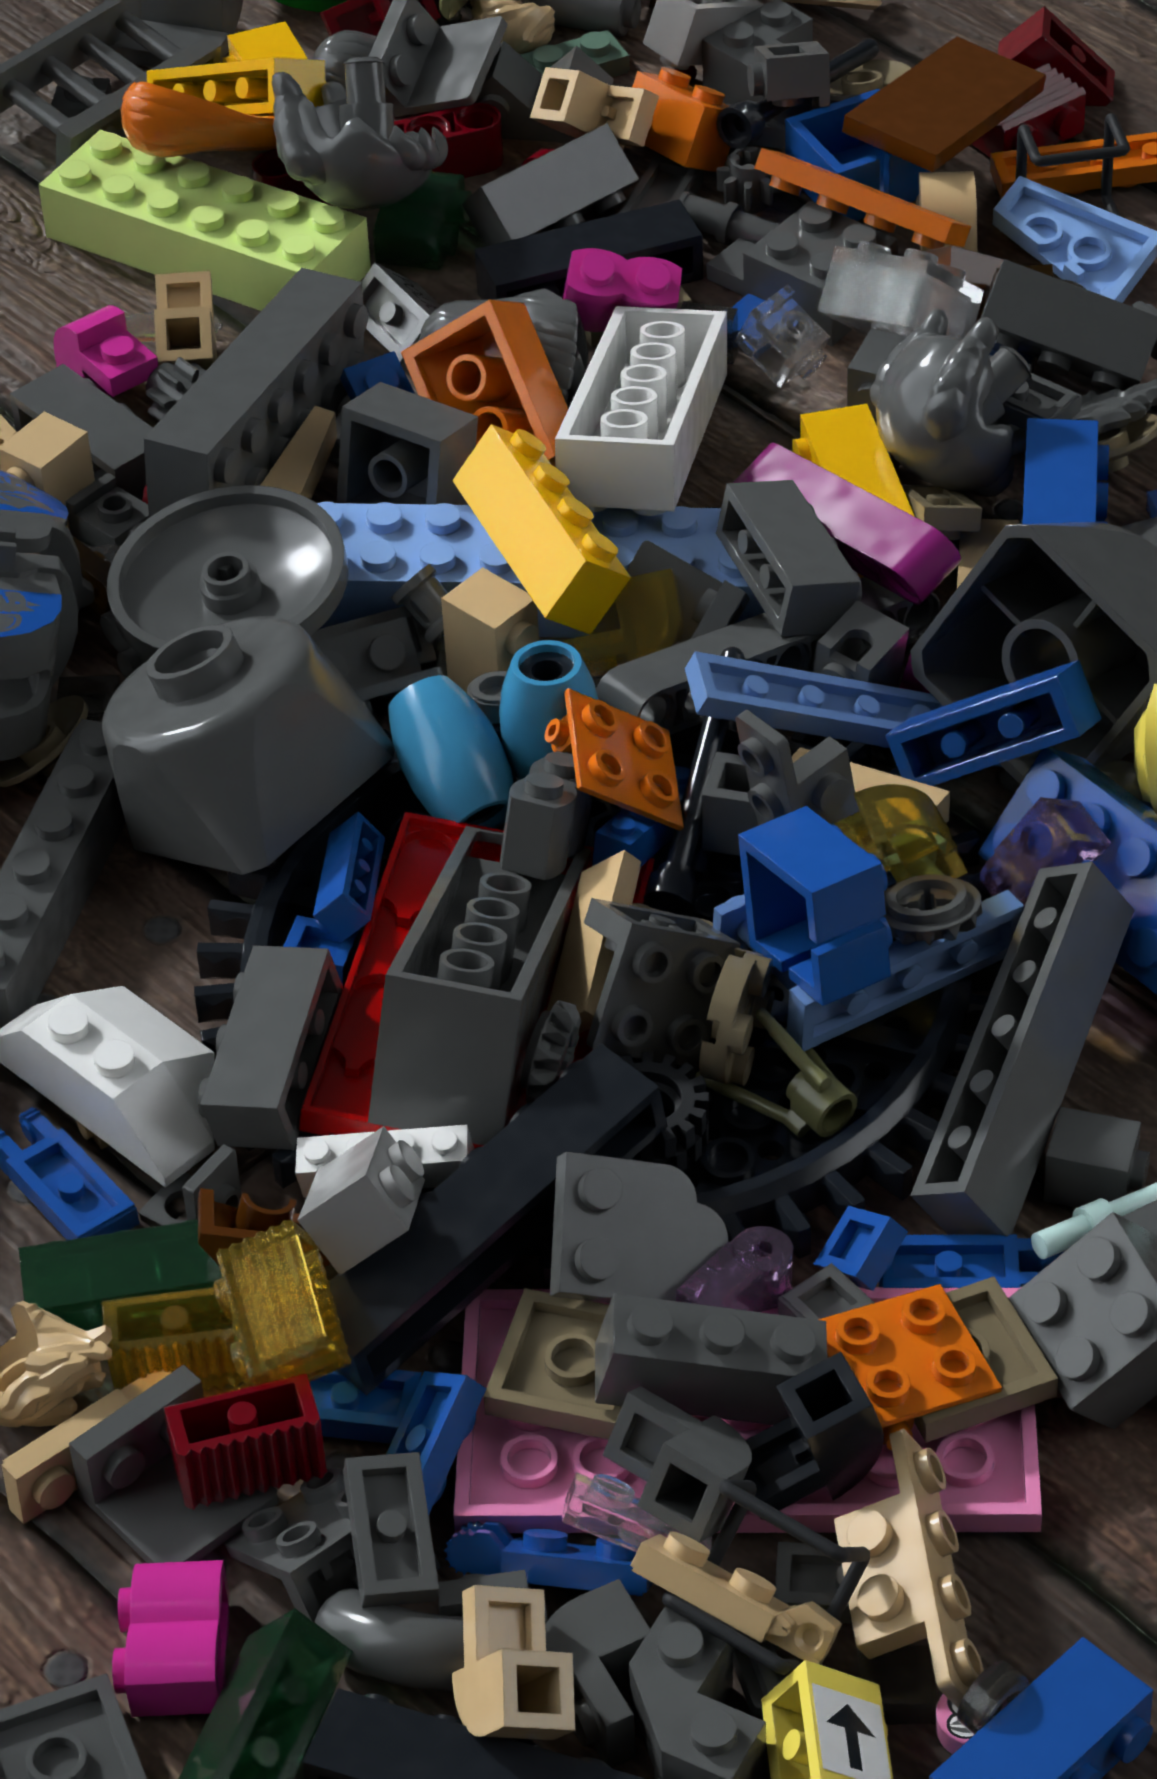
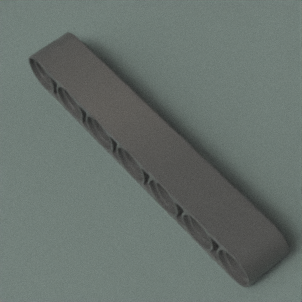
[596,577,940,735]

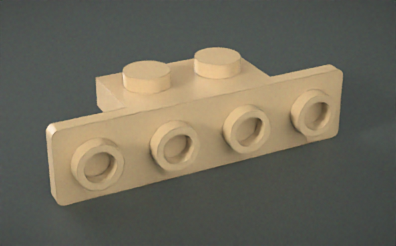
[834,1429,984,1716]

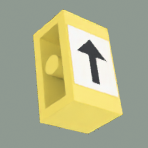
[761,1660,893,1779]

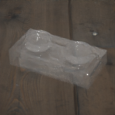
[562,1472,712,1552]

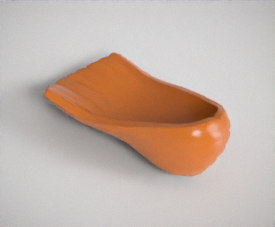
[121,82,277,158]

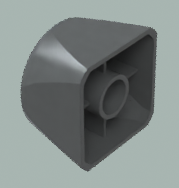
[911,522,1157,784]
[102,616,394,875]

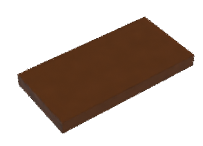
[842,36,1046,172]

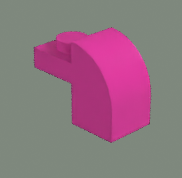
[53,305,159,397]

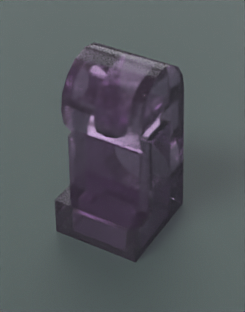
[980,797,1111,907]
[676,1226,793,1313]

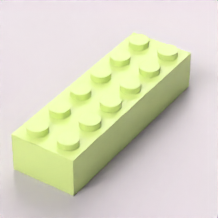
[38,130,371,311]

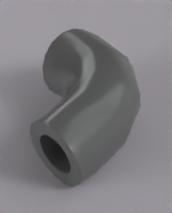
[314,1588,464,1692]

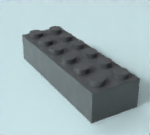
[144,268,369,517]

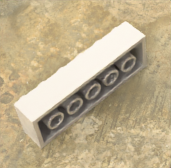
[555,306,727,516]

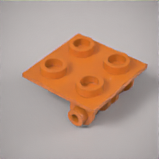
[544,688,684,831]
[818,1284,1002,1450]

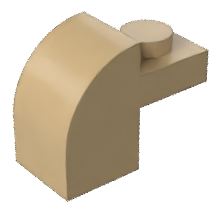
[530,67,659,150]
[916,171,977,252]
[154,271,217,370]
[452,1585,575,1740]

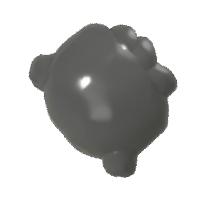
[271,57,448,211]
[870,308,1032,497]

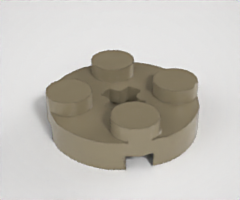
[699,948,774,1086]

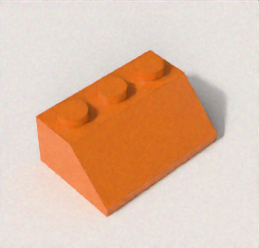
[401,299,568,467]

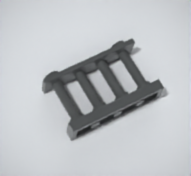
[0,0,221,168]

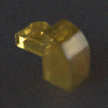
[561,568,684,676]
[834,784,968,883]

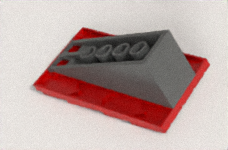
[299,812,655,1149]

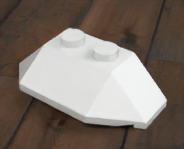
[0,986,215,1188]

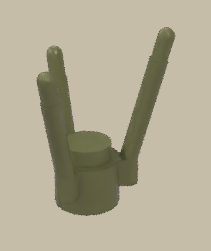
[695,1008,858,1138]

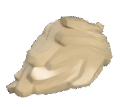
[470,0,555,54]
[0,1301,113,1428]

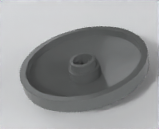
[107,485,348,659]

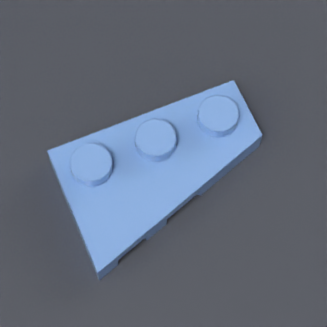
[992,176,1157,303]

